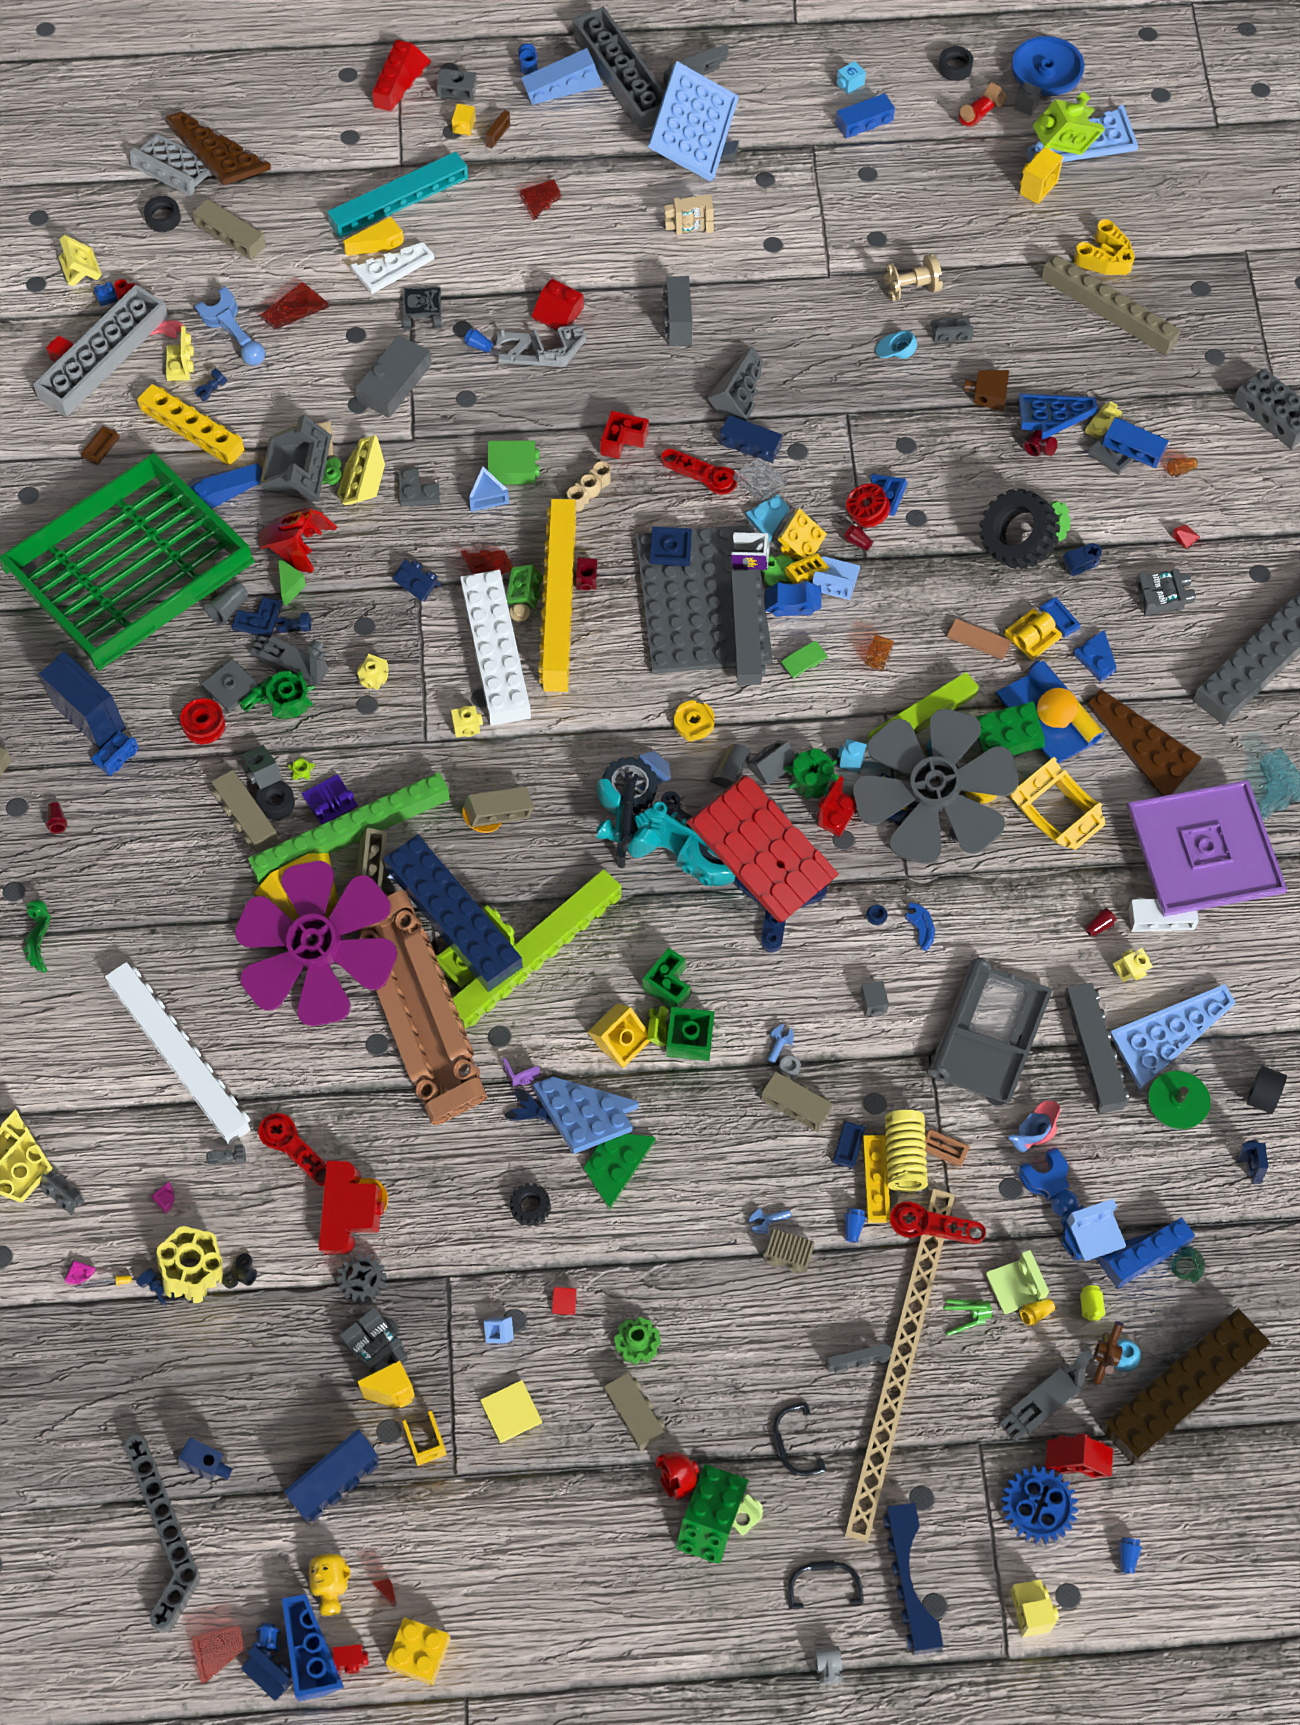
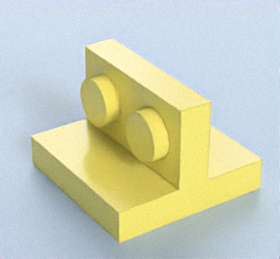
[59,235,102,287]

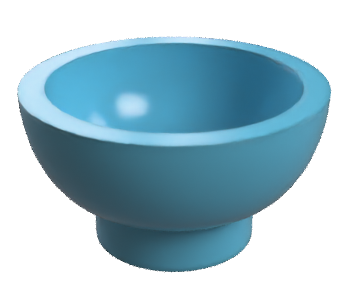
[1114,1339,1141,1372]

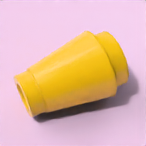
[1020,1298,1055,1326]

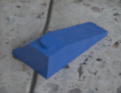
[186,463,263,509]

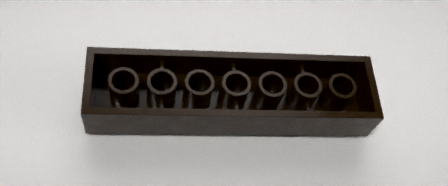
[1101,1308,1271,1465]

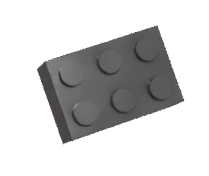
[662,276,692,346]

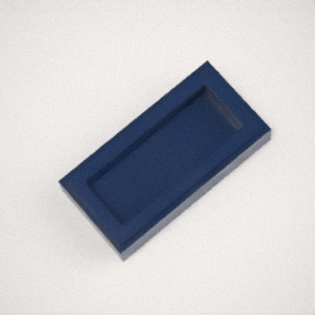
[833,1121,866,1169]

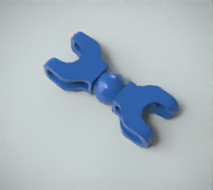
[1018,1147,1084,1261]

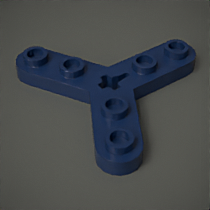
[734,877,828,953]

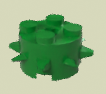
[260,671,315,719]
[784,748,839,800]

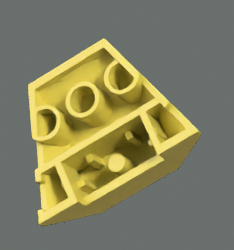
[0,1109,52,1203]

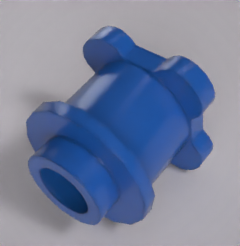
[252,1623,280,1652]

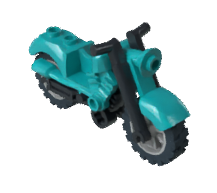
[596,757,736,887]

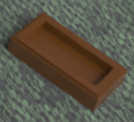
[486,110,511,149]
[81,426,120,465]

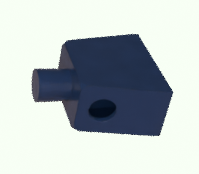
[179,1437,234,1481]

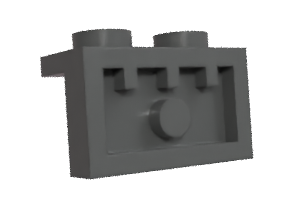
[931,317,974,343]

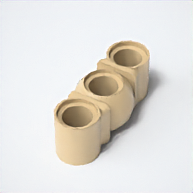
[567,461,611,512]

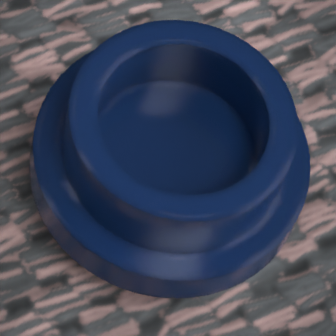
[866,905,888,926]

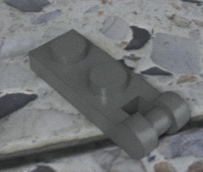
[826,1344,892,1374]

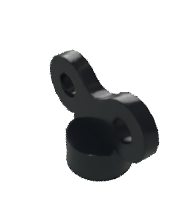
[222,1253,257,1289]

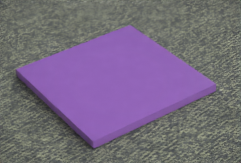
[1127,780,1287,917]

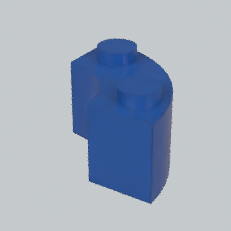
[765,581,821,617]

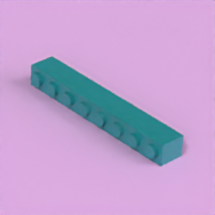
[327,152,468,239]

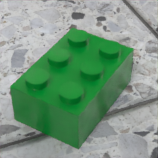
[975,701,1045,756]

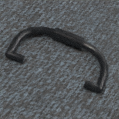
[772,1402,826,1476]
[788,1560,864,1609]

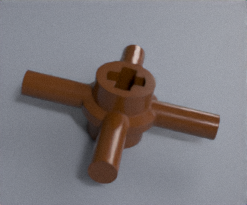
[1092,1321,1124,1385]

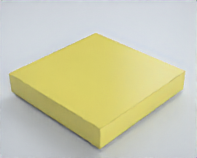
[480,1380,542,1443]

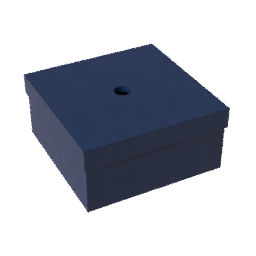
[39,651,126,749]

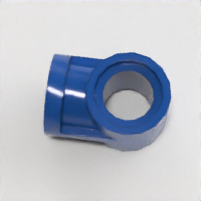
[518,43,538,75]

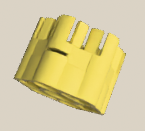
[157,1226,223,1303]

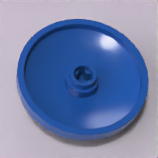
[1012,36,1084,96]

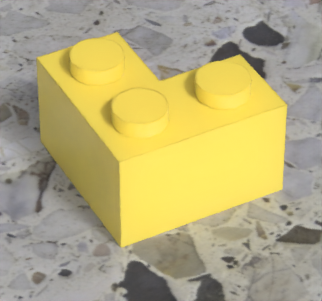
[1010,1579,1059,1637]

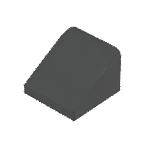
[720,140,739,162]

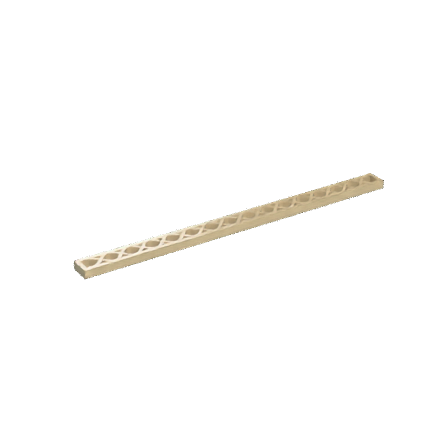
[845,1189,955,1543]

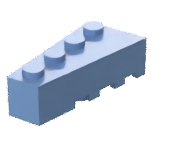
[521,48,603,105]

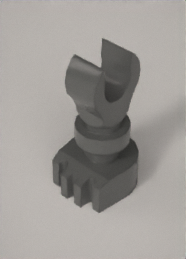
[207,1144,246,1165]

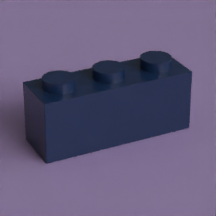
[719,415,783,463]

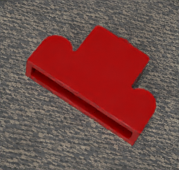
[318,1161,384,1255]

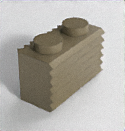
[763,1229,815,1274]

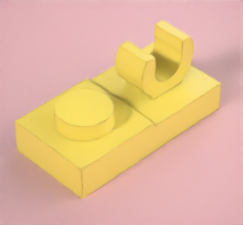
[1085,402,1122,440]

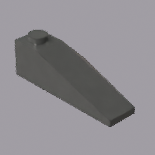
[708,346,763,421]

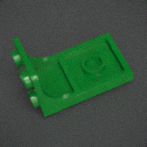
[676,1464,749,1564]

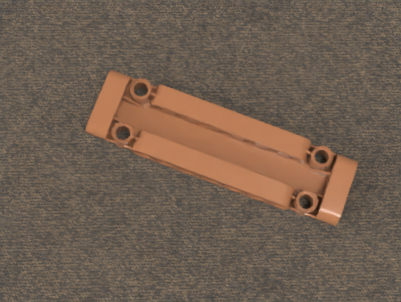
[357,890,487,1125]

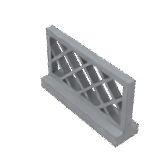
[130,133,211,196]

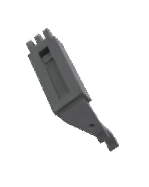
[663,45,729,87]
[249,636,329,686]
[999,1349,1094,1442]

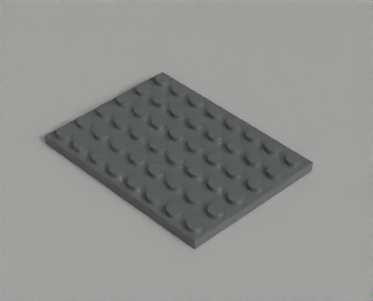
[636,524,773,674]

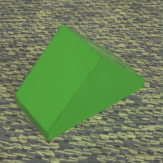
[278,560,306,605]

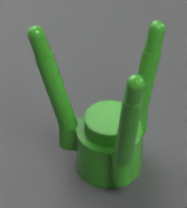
[943,1299,992,1336]

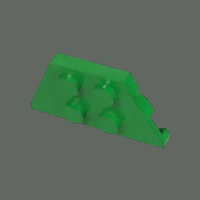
[584,1134,656,1210]

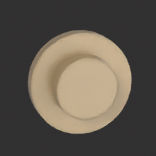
[510,603,530,623]

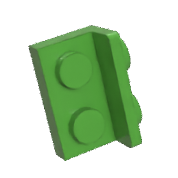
[506,564,542,608]

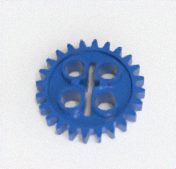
[1001,1466,1079,1545]

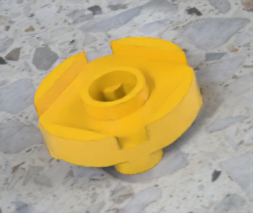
[674,700,715,741]

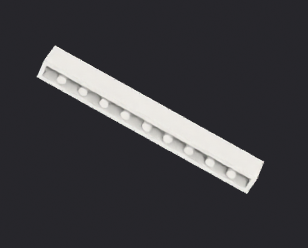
[105,962,250,1145]

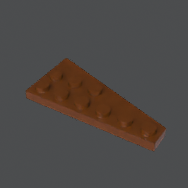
[166,111,271,185]
[1088,689,1202,796]

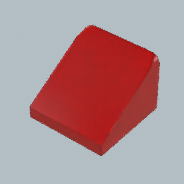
[552,1287,577,1315]

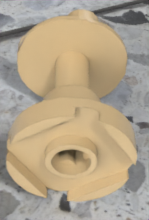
[884,254,942,301]

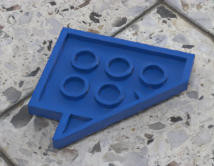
[1018,393,1097,439]

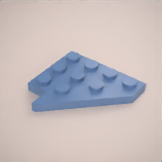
[533,1077,639,1154]

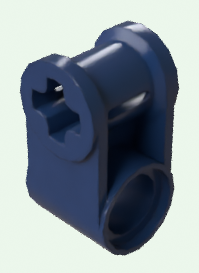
[1062,543,1102,576]

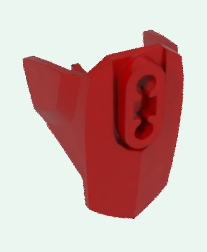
[258,508,337,573]

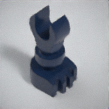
[195,368,228,401]
[276,612,312,633]
[136,1268,174,1306]

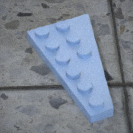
[1027,105,1138,162]
[1110,984,1235,1090]

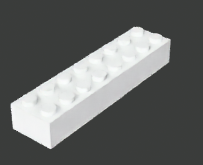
[460,570,531,726]

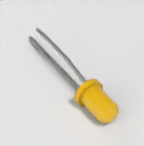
[75,1275,132,1288]

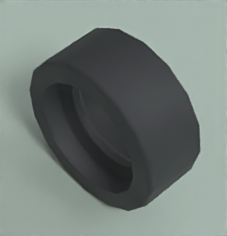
[938,46,974,81]
[144,196,181,232]

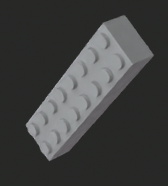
[33,285,168,417]

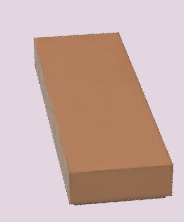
[947,619,1011,660]

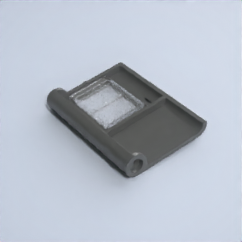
[928,958,1053,1103]

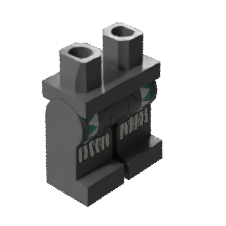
[1136,569,1196,615]
[340,1307,408,1375]

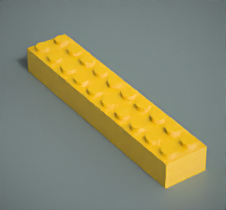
[539,499,576,692]

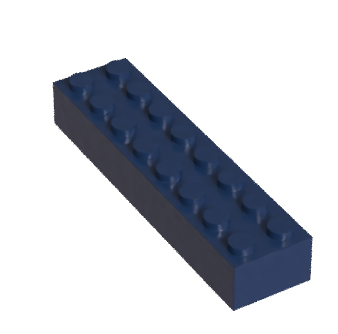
[384,834,523,992]

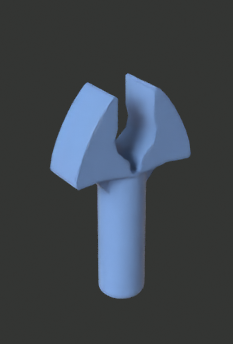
[767,1024,794,1063]
[749,1208,791,1234]

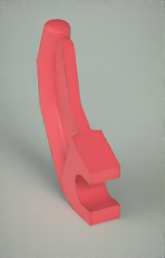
[150,320,184,338]

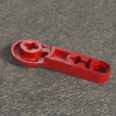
[661,449,738,495]
[258,1113,326,1187]
[890,1201,986,1244]

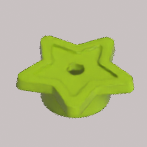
[288,756,315,780]

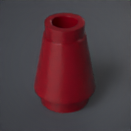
[843,524,874,551]
[46,802,68,834]
[1084,908,1117,938]

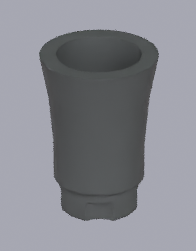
[204,582,249,626]

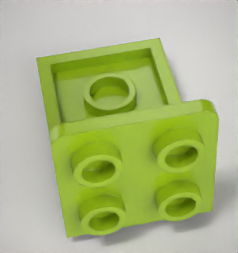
[436,905,515,991]

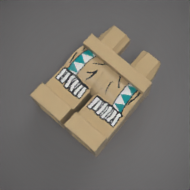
[664,195,714,235]

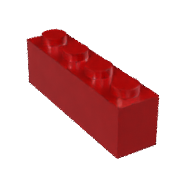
[372,40,431,111]

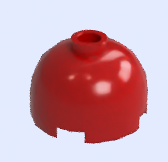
[656,1451,699,1501]

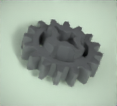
[337,1253,387,1304]

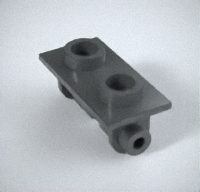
[40,1172,85,1215]

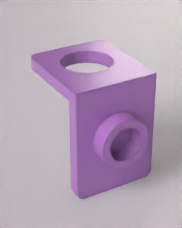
[503,1057,540,1087]

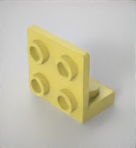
[166,326,194,381]

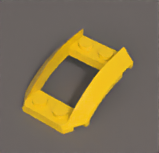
[1010,757,1105,850]

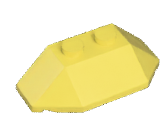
[337,435,385,505]

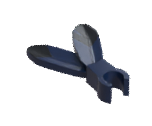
[505,1088,554,1125]

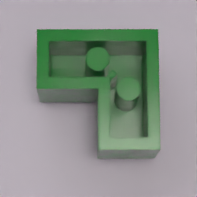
[643,947,690,1009]

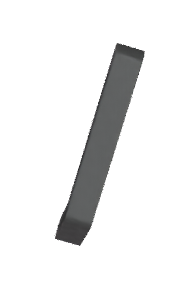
[125,1434,201,1633]

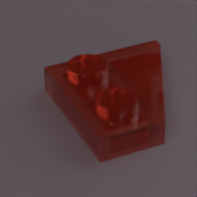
[192,1625,245,1684]

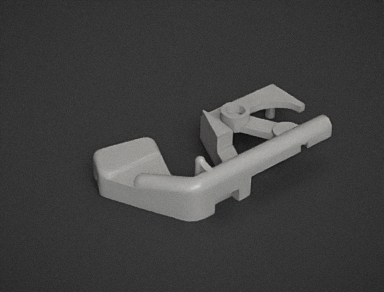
[496,325,586,367]

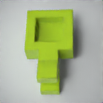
[647,1006,669,1047]

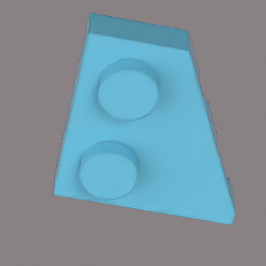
[746,494,789,542]

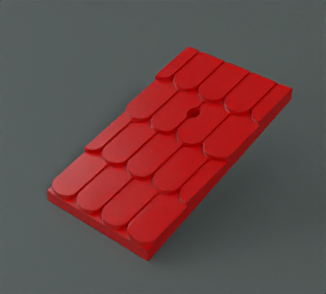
[686,775,839,923]

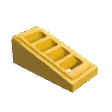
[785,553,829,584]

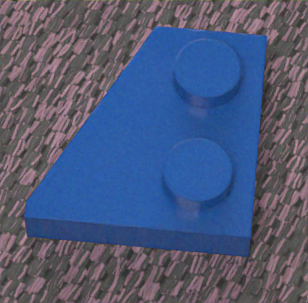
[871,474,908,516]
[1073,631,1117,682]

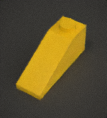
[343,216,404,255]

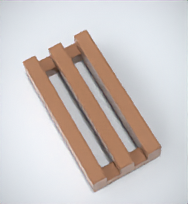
[924,1129,970,1168]

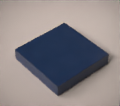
[650,526,692,566]

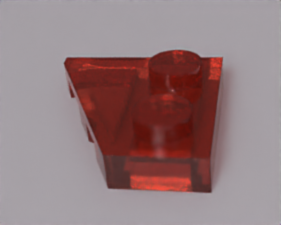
[520,179,561,221]
[461,550,513,575]

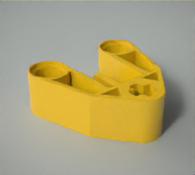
[1074,219,1135,275]

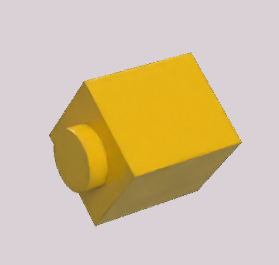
[452,104,476,136]

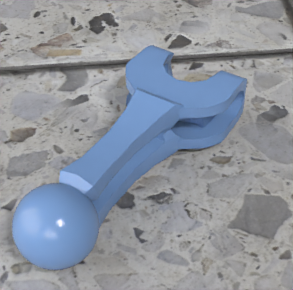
[194,286,266,366]

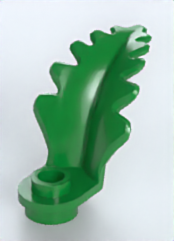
[23,899,51,973]

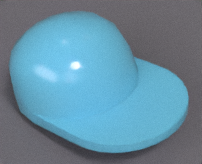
[876,330,917,359]

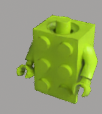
[1033,91,1105,155]

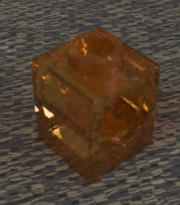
[865,634,894,671]

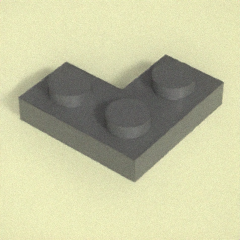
[399,468,440,506]

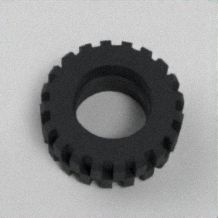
[979,489,1060,569]

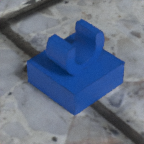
[94,282,118,307]

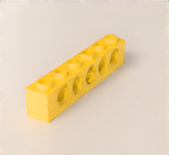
[137,384,244,466]

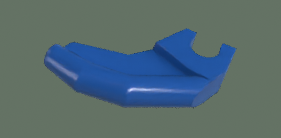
[906,902,935,951]

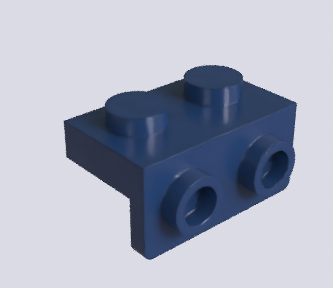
[392,559,442,602]
[241,1645,292,1701]

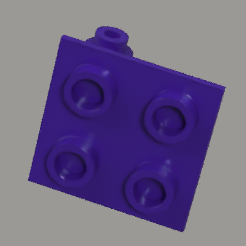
[301,774,358,825]

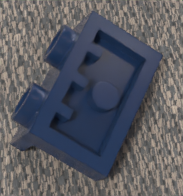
[1237,1140,1268,1183]

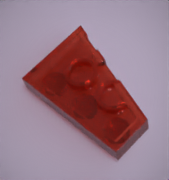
[261,282,329,330]

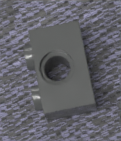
[437,69,477,101]
[241,745,283,789]

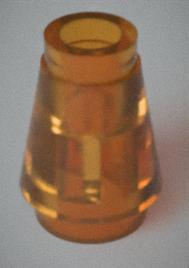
[1167,457,1198,477]

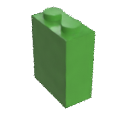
[488,441,540,485]

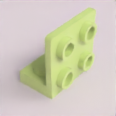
[986,1250,1049,1314]

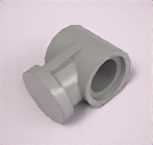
[814,1646,843,1686]

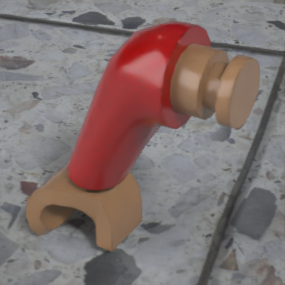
[959,82,1007,127]

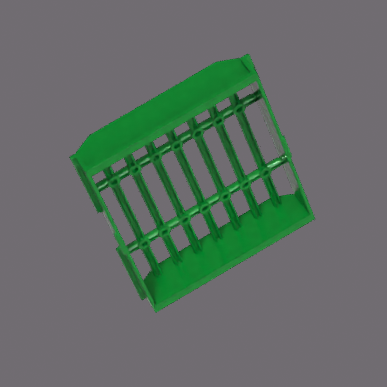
[0,453,255,671]

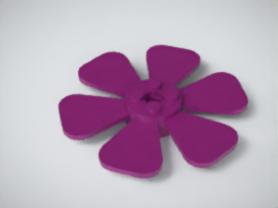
[235,861,398,1026]

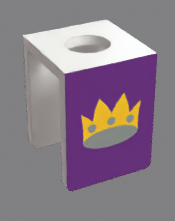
[731,533,770,570]

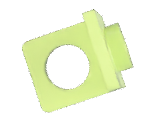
[733,1494,763,1535]

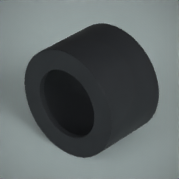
[1247,1066,1287,1114]

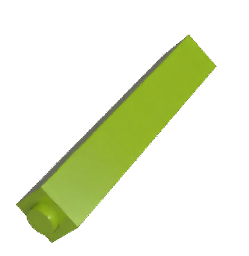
[867,672,979,746]

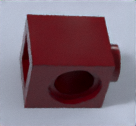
[576,558,598,591]

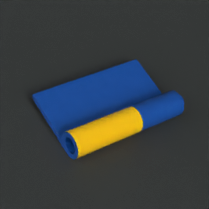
[995,660,1105,764]

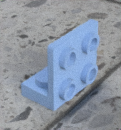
[813,556,860,600]
[1067,1199,1126,1261]

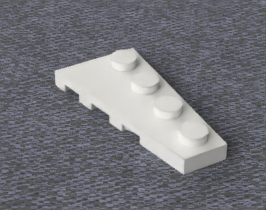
[350,242,434,294]

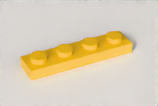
[863,1135,890,1223]

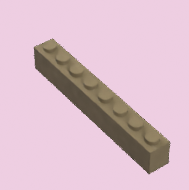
[1041,253,1180,356]

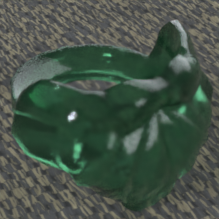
[1171,1246,1206,1283]

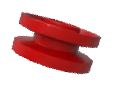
[846,483,890,528]
[180,698,226,745]

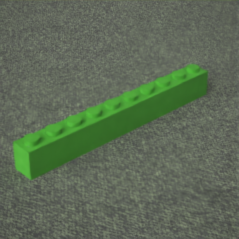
[248,772,450,886]

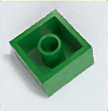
[666,1007,715,1061]

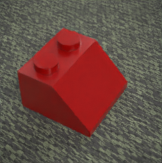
[532,278,584,331]

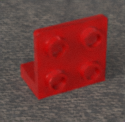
[817,775,857,837]

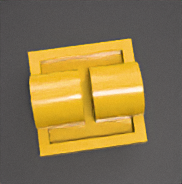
[777,508,827,560]
[1004,608,1062,661]

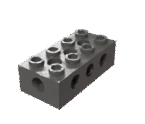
[1233,368,1300,449]

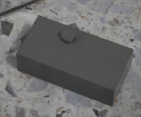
[355,335,432,418]

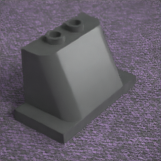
[260,415,332,502]

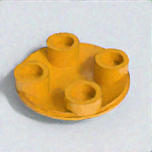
[1037,688,1078,728]

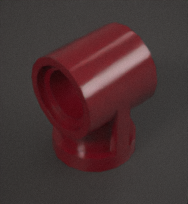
[1023,430,1058,457]

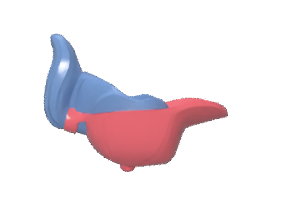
[1008,1101,1061,1152]

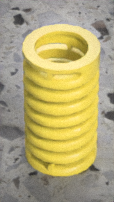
[885,1110,928,1192]

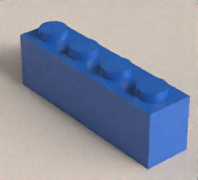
[1095,1217,1195,1289]
[282,1594,344,1702]

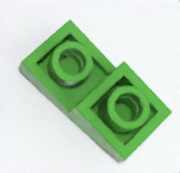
[781,641,828,679]

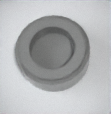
[779,1055,801,1078]

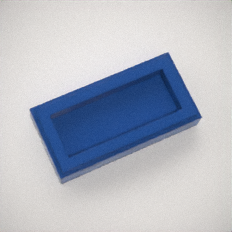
[1039,597,1081,638]

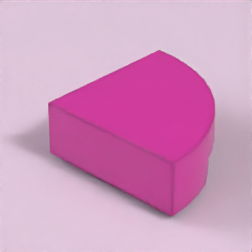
[151,1182,175,1214]
[64,1260,96,1284]

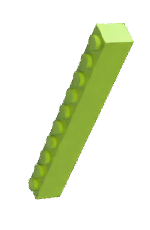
[453,869,622,1029]

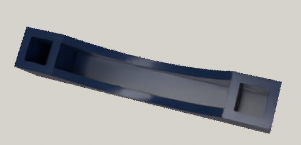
[882,1503,944,1655]

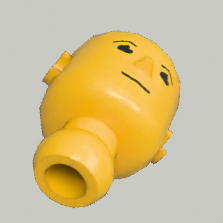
[309,1554,351,1616]

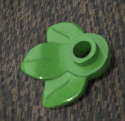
[322,456,342,485]
[761,555,795,587]

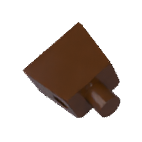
[963,370,1009,411]

